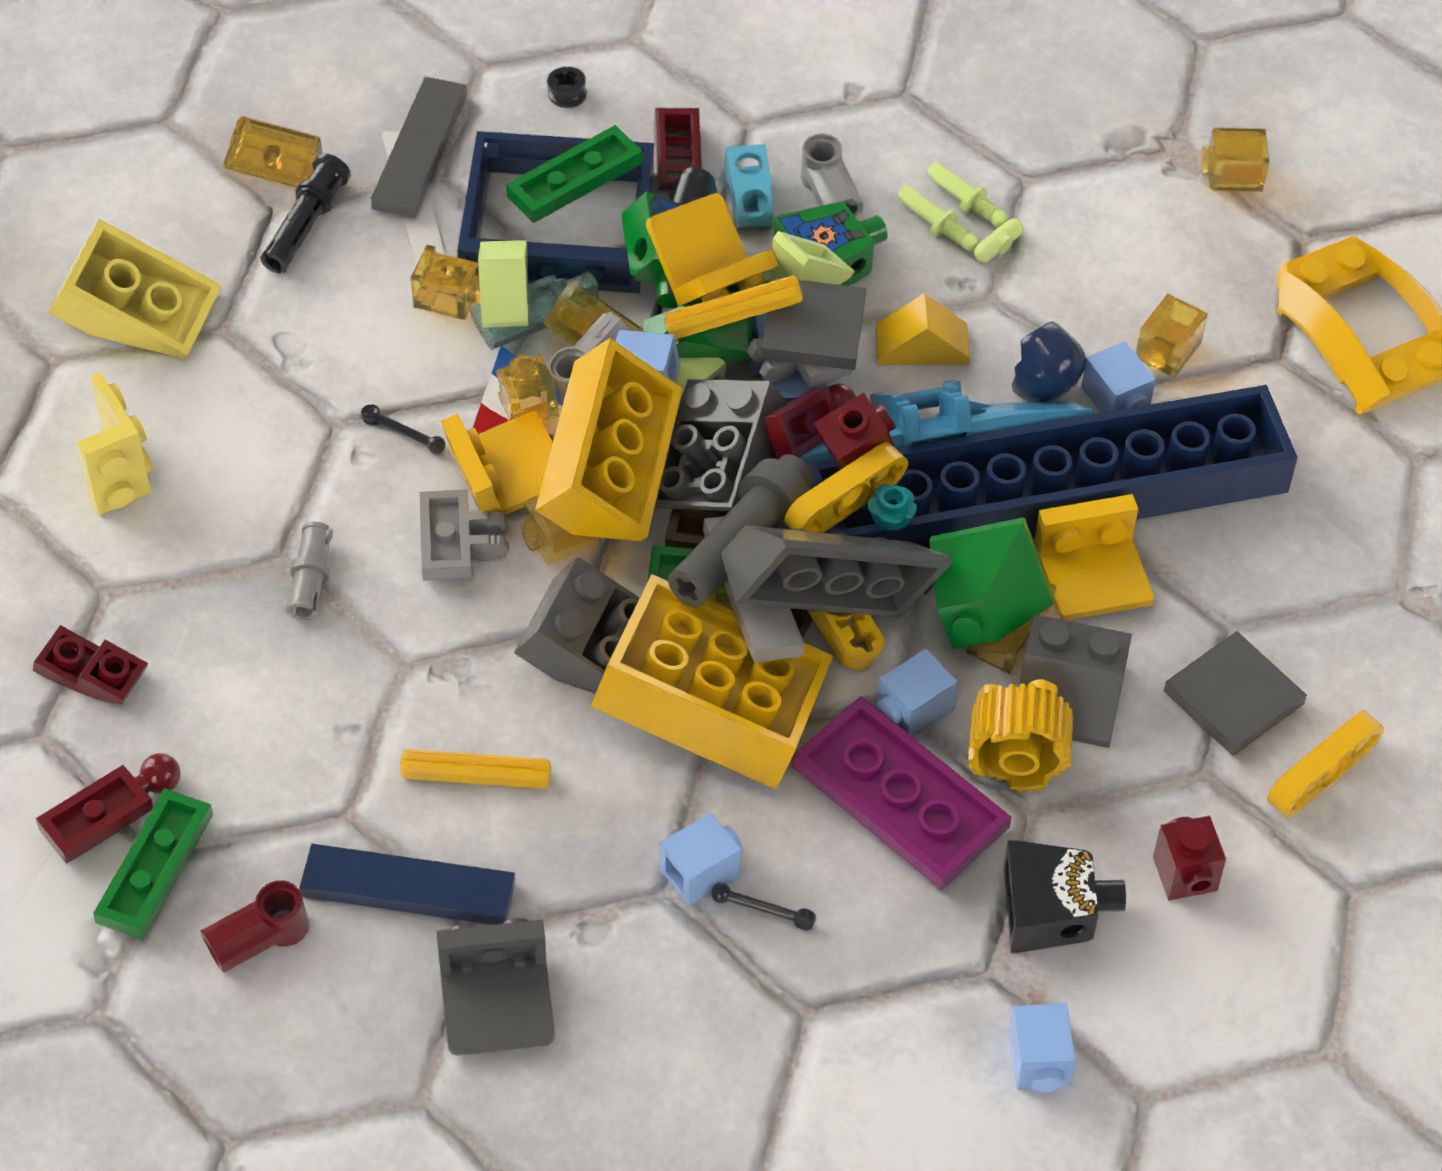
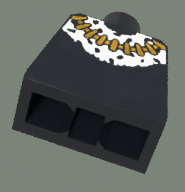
[1003,840,1126,953]

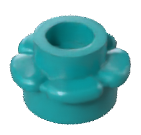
[868,485,917,530]

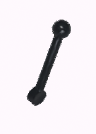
[361,404,446,454]
[711,883,816,930]

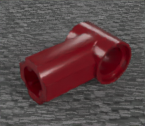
[200,880,309,973]

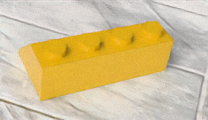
[535,338,683,541]

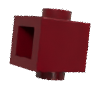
[814,392,896,470]
[1153,815,1226,901]

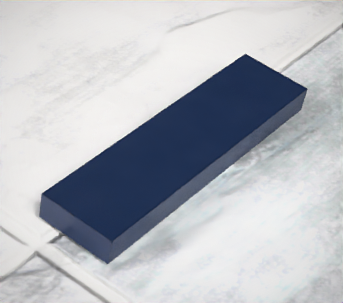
[299,843,516,925]

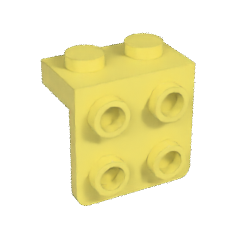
[77,372,153,516]

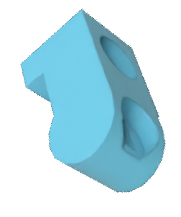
[724,144,774,229]

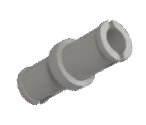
[286,521,333,621]

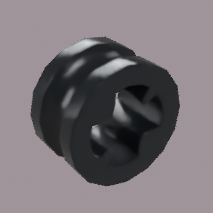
[547,67,587,108]

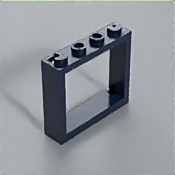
[457,131,654,293]

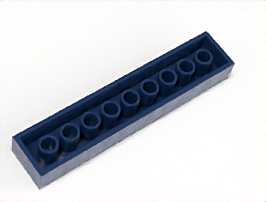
[807,385,1298,549]

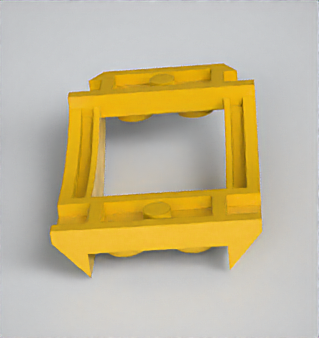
[1276,236,1442,416]

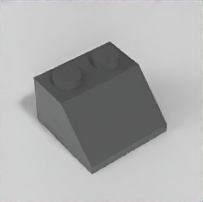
[1019,614,1132,748]

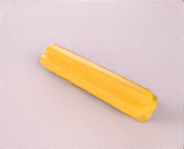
[664,276,803,340]
[400,749,551,789]

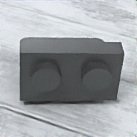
[436,918,555,1055]

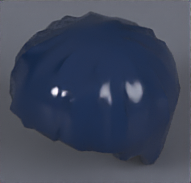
[1012,321,1086,402]

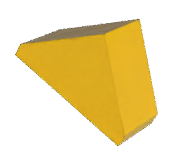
[875,293,970,365]

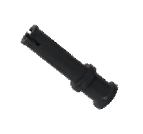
[260,153,351,274]

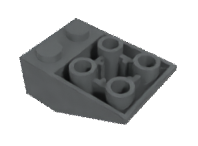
[655,379,788,511]
[514,556,640,694]

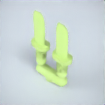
[898,163,1023,262]

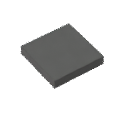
[761,277,867,370]
[1164,631,1307,756]

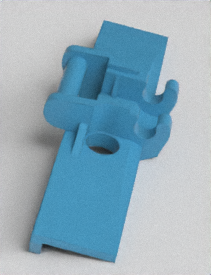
[775,380,1093,464]

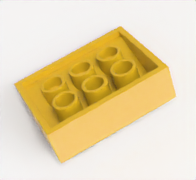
[590,574,833,790]

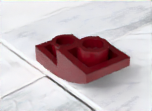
[33,625,148,705]

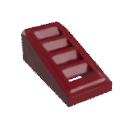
[654,108,702,190]

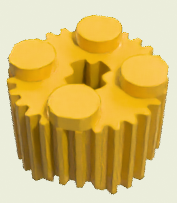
[968,679,1073,793]

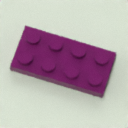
[791,696,1012,890]

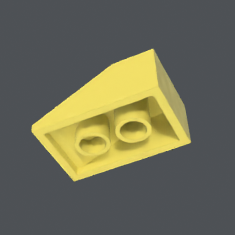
[48,218,222,359]

